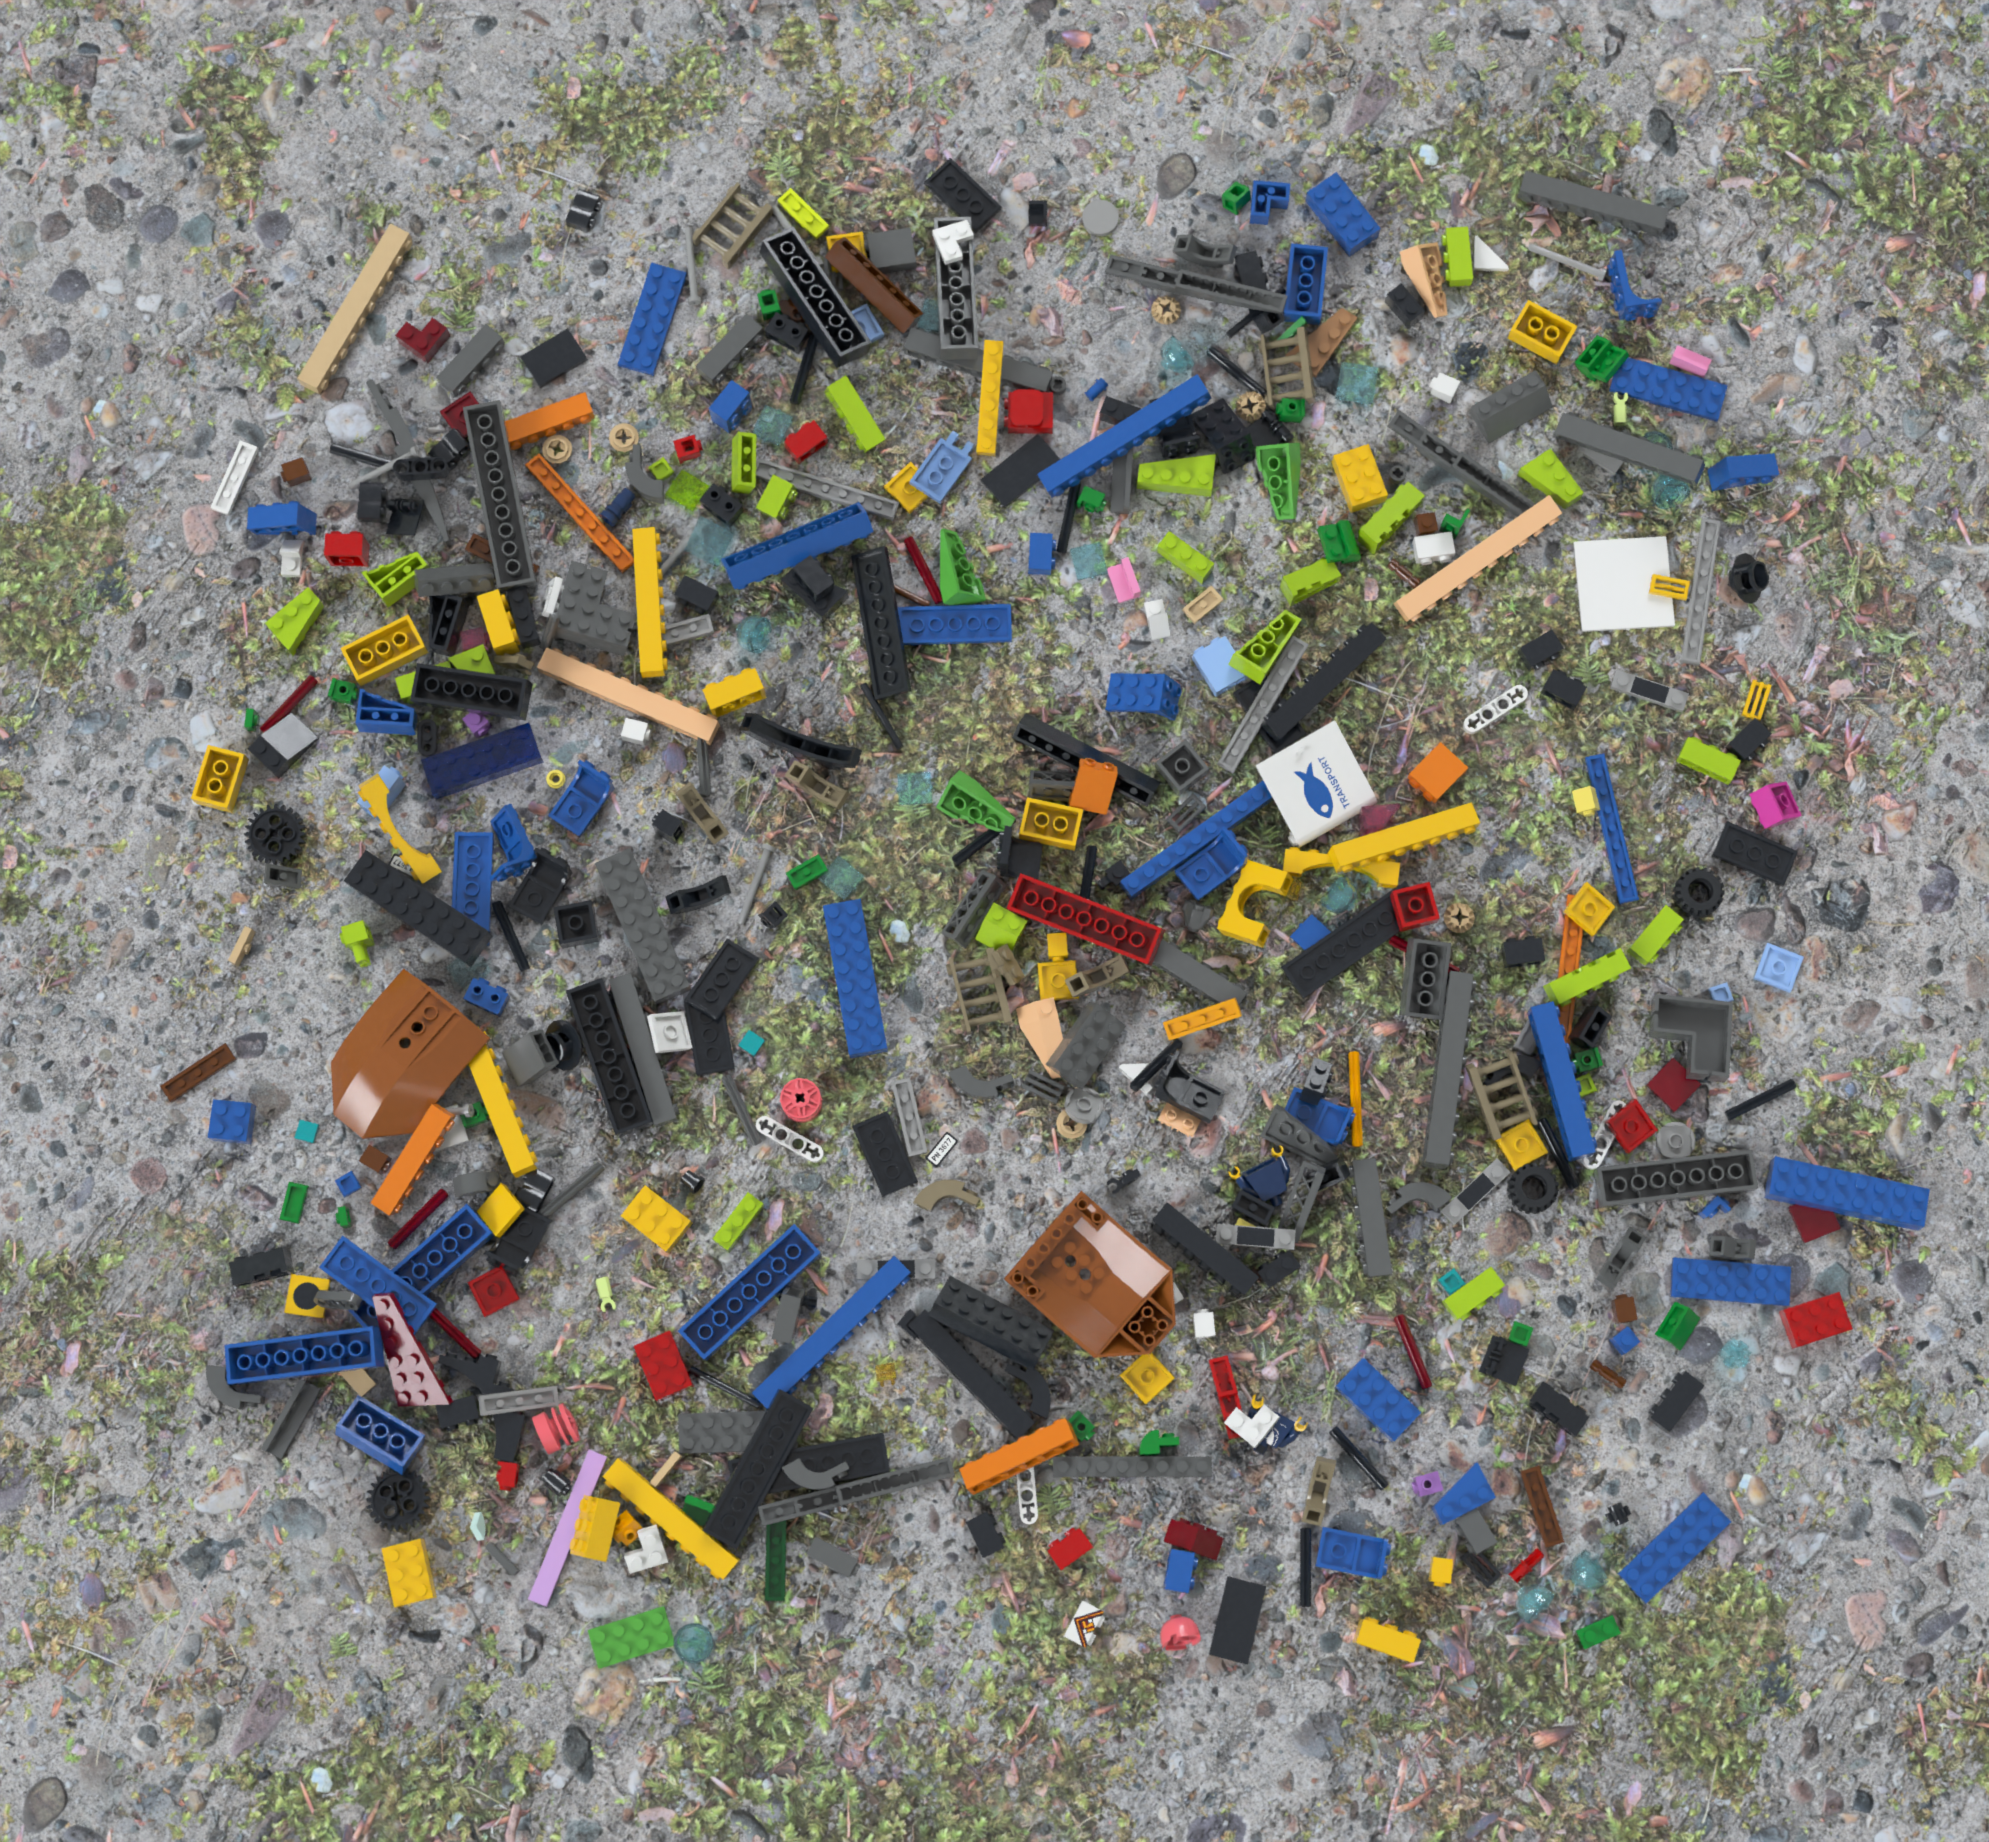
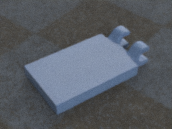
[909,431,975,504]

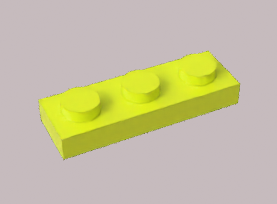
[777,188,829,240]

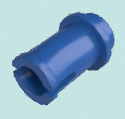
[1084,378,1108,402]

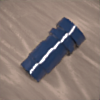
[599,488,636,527]

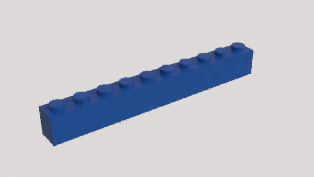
[1037,374,1212,498]
[1120,781,1274,900]
[752,1256,912,1409]

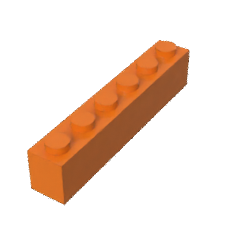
[505,392,595,450]
[371,1104,456,1216]
[959,1418,1079,1495]

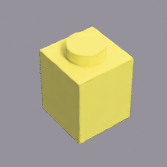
[1572,786,1600,817]

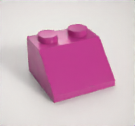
[1749,781,1802,829]

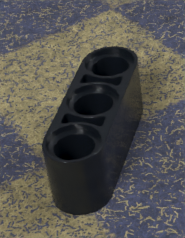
[393,457,450,481]

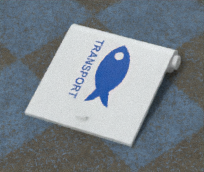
[1255,720,1377,848]

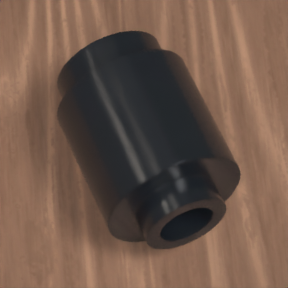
[542,1468,572,1497]

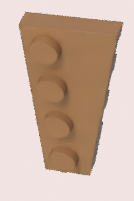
[1285,308,1358,378]

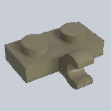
[494,653,534,675]
[991,944,1025,986]

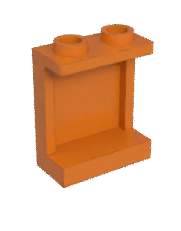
[1407,742,1468,803]
[1069,758,1118,815]

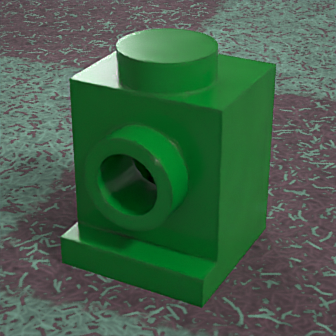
[1222,181,1251,215]
[757,289,781,321]
[1276,398,1305,423]
[1077,486,1107,513]
[328,678,359,705]
[1571,1047,1603,1074]
[460,1101,489,1129]
[1068,1410,1095,1442]

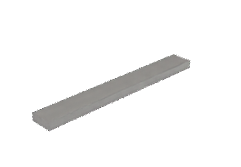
[756,458,899,521]
[1680,518,1721,666]
[1217,635,1309,774]

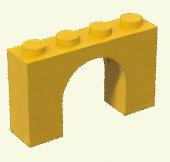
[1217,860,1294,948]

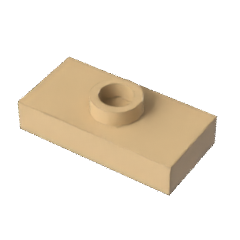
[1182,585,1224,625]
[228,926,256,967]

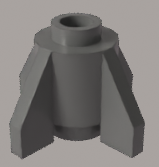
[1183,900,1214,932]

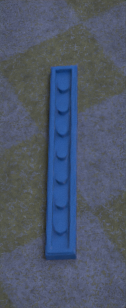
[1585,753,1639,904]

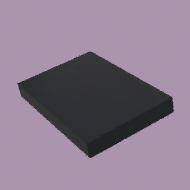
[520,328,588,388]

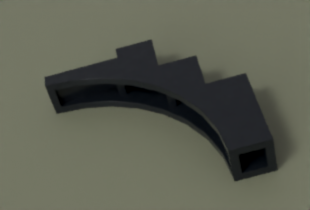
[739,713,862,770]
[438,1352,527,1463]

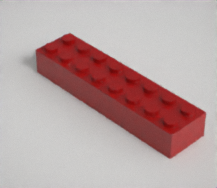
[1007,873,1165,966]

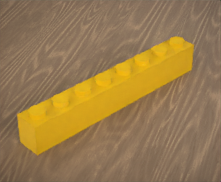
[632,527,668,678]
[1328,802,1480,873]
[469,1027,538,1178]
[603,1458,741,1580]

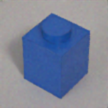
[1609,1326,1640,1355]

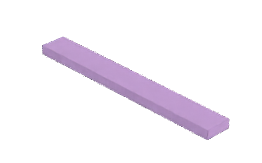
[528,1450,608,1607]

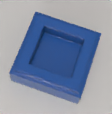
[335,1171,362,1198]

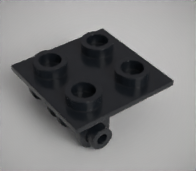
[1247,409,1294,448]
[386,498,424,536]
[1479,1335,1529,1386]

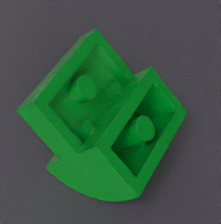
[1574,335,1629,383]
[1317,520,1361,564]
[1138,1429,1179,1456]

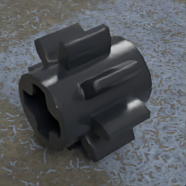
[1605,1502,1631,1526]

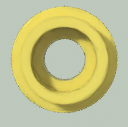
[546,770,566,789]

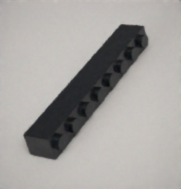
[1260,622,1387,741]
[1012,713,1161,807]
[908,1310,1035,1441]

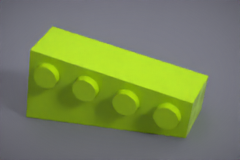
[824,375,886,453]
[1137,454,1216,497]
[1357,482,1425,555]
[1228,609,1302,684]
[1543,948,1631,1007]

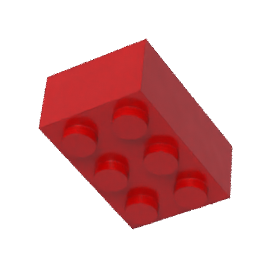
[1779,1292,1853,1349]
[633,1330,694,1402]

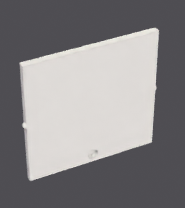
[1573,536,1675,632]

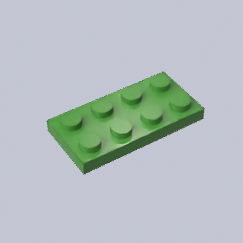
[588,1606,676,1669]

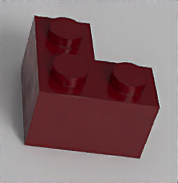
[395,317,451,364]
[1163,1518,1224,1561]

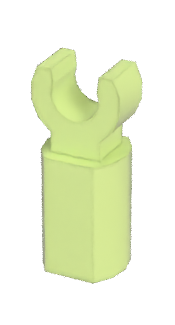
[1613,392,1628,426]
[595,1277,617,1313]

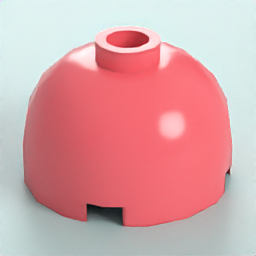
[1160,1614,1201,1651]

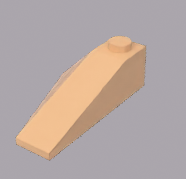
[1400,242,1448,318]
[1016,997,1063,1079]

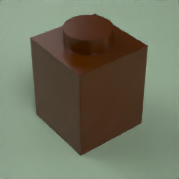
[280,457,312,487]
[1414,512,1438,536]
[359,1145,392,1175]
[1611,1294,1638,1324]

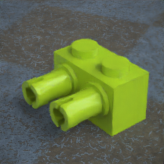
[339,920,375,968]

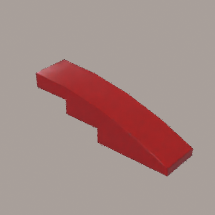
[1208,1355,1243,1440]

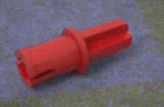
[1509,1549,1544,1583]

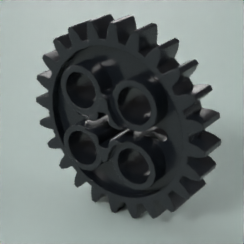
[244,804,307,865]
[366,1468,431,1532]

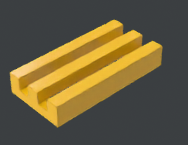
[1648,574,1690,601]
[1741,679,1772,721]

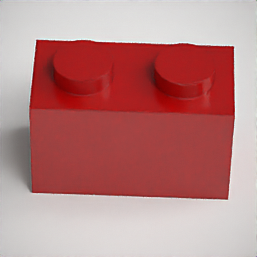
[784,420,828,465]
[1047,1527,1093,1571]

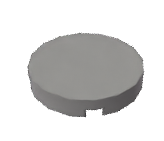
[1082,200,1119,237]
[1064,1086,1103,1124]
[1656,1122,1696,1159]

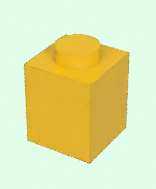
[1047,933,1068,962]
[1429,1557,1453,1587]

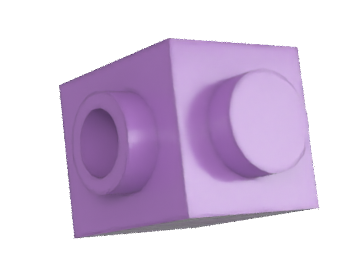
[462,713,492,738]
[1411,1471,1443,1497]

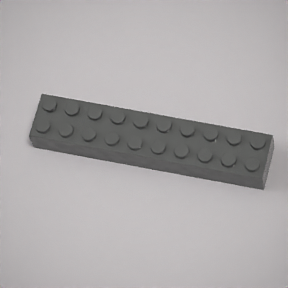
[463,400,538,593]
[1421,971,1476,1170]

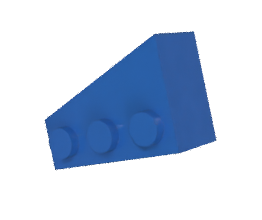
[1707,453,1779,491]
[247,501,317,535]
[355,688,418,735]
[1431,1462,1496,1525]

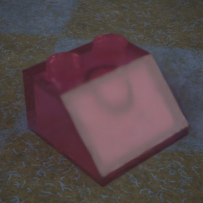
[1358,803,1400,837]

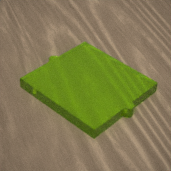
[665,469,710,512]

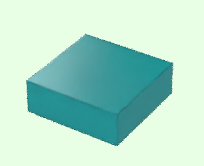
[738,1030,765,1057]
[294,1120,320,1144]
[1438,1268,1466,1296]

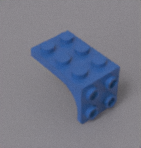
[1607,250,1662,321]
[1105,673,1182,721]
[548,760,615,838]
[490,804,537,882]
[1174,827,1248,902]
[1285,1087,1355,1148]
[1315,1527,1391,1579]

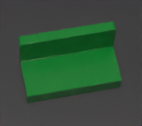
[1439,508,1470,539]
[1655,1302,1700,1350]
[682,1495,715,1526]

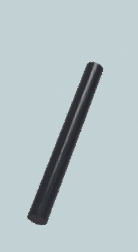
[1226,286,1286,338]
[860,682,904,750]
[688,1366,761,1409]

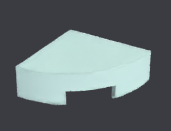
[470,1512,485,1541]

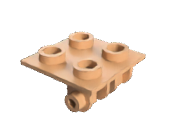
[1158,1103,1201,1137]

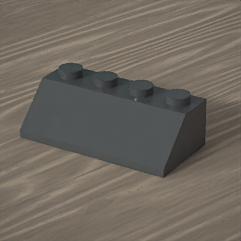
[1469,370,1553,444]
[1399,938,1451,1020]

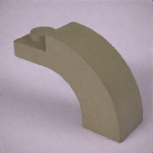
[785,760,850,810]
[675,782,729,845]
[1065,954,1131,997]
[913,1180,980,1212]
[1301,1456,1336,1526]

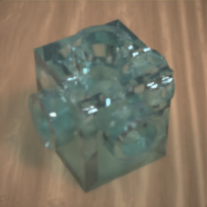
[1717,1338,1751,1369]

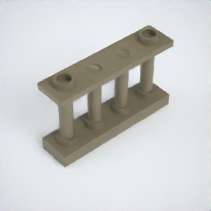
[692,182,774,270]
[1258,327,1316,411]
[946,947,1012,1035]
[1465,1049,1538,1141]

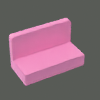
[1669,345,1712,378]
[1107,557,1141,603]

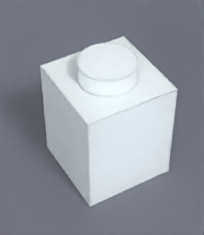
[1429,372,1460,403]
[621,718,652,746]
[1193,1309,1215,1339]

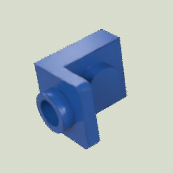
[1698,1195,1731,1219]

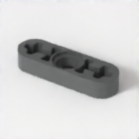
[313,1290,362,1310]

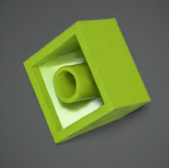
[975,903,1027,951]

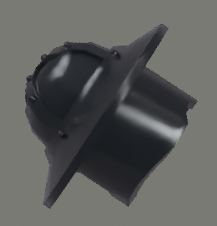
[1728,553,1769,604]
[545,1020,583,1071]

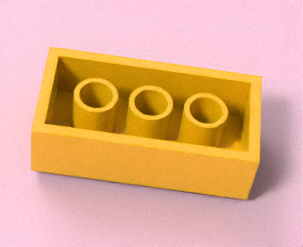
[340,614,429,686]

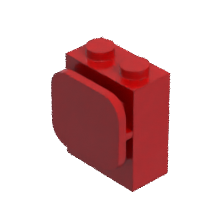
[1004,389,1053,434]

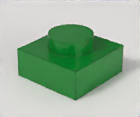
[244,708,260,732]
[335,1206,352,1228]
[1507,1321,1533,1347]

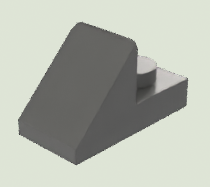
[264,863,302,889]

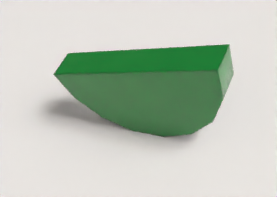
[1277,316,1307,340]

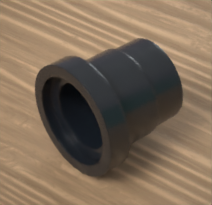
[681,1170,705,1194]

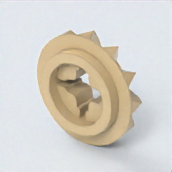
[1151,295,1181,325]
[1236,392,1266,421]
[609,423,639,453]
[542,435,572,464]
[1444,902,1475,933]
[1056,1110,1087,1139]

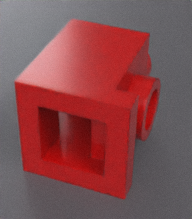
[673,435,703,464]
[496,1461,520,1491]

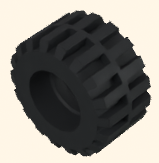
[1672,867,1725,919]
[1507,1163,1559,1214]

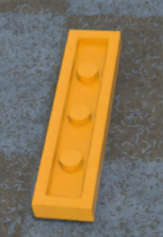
[1163,997,1242,1041]

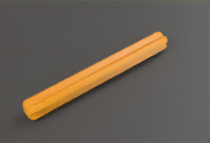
[1348,1051,1363,1147]

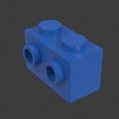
[463,977,510,1017]

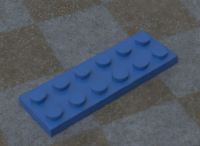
[618,262,687,376]
[1609,357,1728,422]
[898,604,1012,645]
[452,832,494,946]
[319,1236,438,1336]
[1670,1257,1791,1307]
[1617,1492,1731,1604]

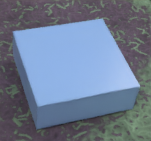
[1708,982,1734,1002]

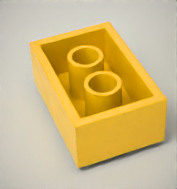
[1508,300,1578,365]
[1331,444,1388,513]
[477,589,521,655]
[702,668,766,718]
[191,745,249,813]
[1019,797,1083,851]
[621,1185,693,1254]
[570,1495,620,1562]
[381,1539,437,1607]
[1352,1617,1421,1663]

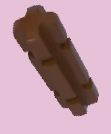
[1388,559,1421,589]
[1590,1359,1626,1389]

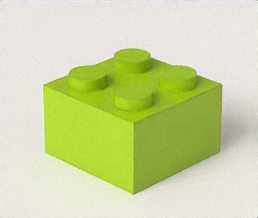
[756,474,798,522]

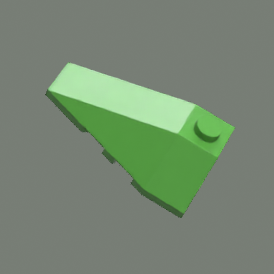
[1256,443,1301,520]
[940,528,986,605]
[936,770,1016,832]

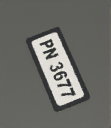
[388,853,414,879]
[925,1132,958,1167]

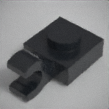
[1097,860,1131,890]
[1107,1168,1141,1194]

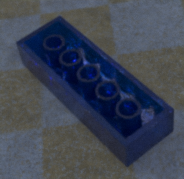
[421,722,544,800]

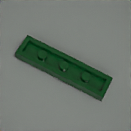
[765,1520,787,1601]

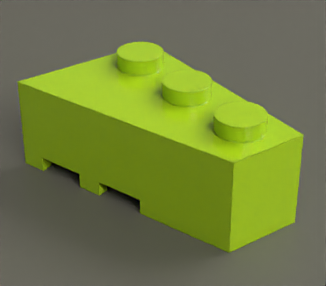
[1517,448,1584,509]
[361,552,430,608]
[1280,557,1342,607]
[265,587,324,656]
[448,644,496,674]

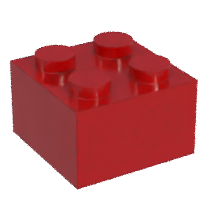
[324,531,370,567]
[1390,882,1440,932]

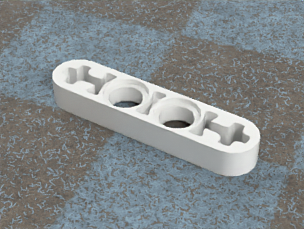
[1463,685,1528,734]
[1583,1100,1626,1170]
[756,1116,824,1163]
[1017,1467,1038,1525]

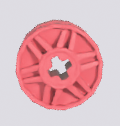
[780,1078,822,1123]
[532,1403,580,1455]

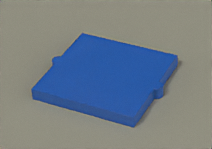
[1290,914,1331,950]

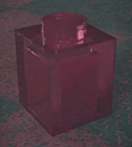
[460,627,490,651]

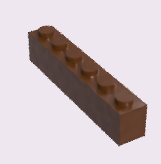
[825,237,924,334]

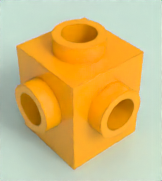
[612,1510,643,1546]

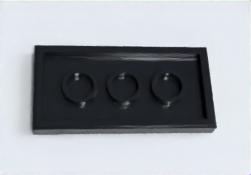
[924,157,1002,233]
[981,434,1060,509]
[1233,676,1307,754]
[1712,821,1798,887]
[684,938,759,1021]
[684,1001,735,1077]
[852,1111,918,1198]
[1209,1576,1266,1665]

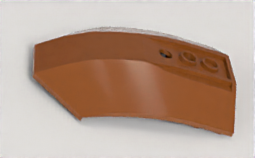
[331,969,490,1139]
[1004,1191,1176,1358]

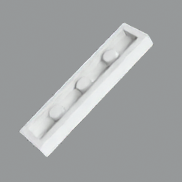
[211,441,259,516]

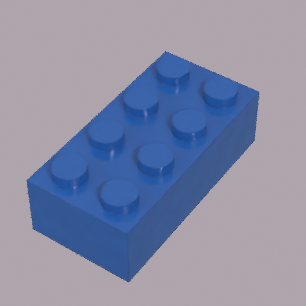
[1305,172,1381,257]
[1283,243,1328,325]
[1334,1357,1421,1442]
[335,1395,425,1475]

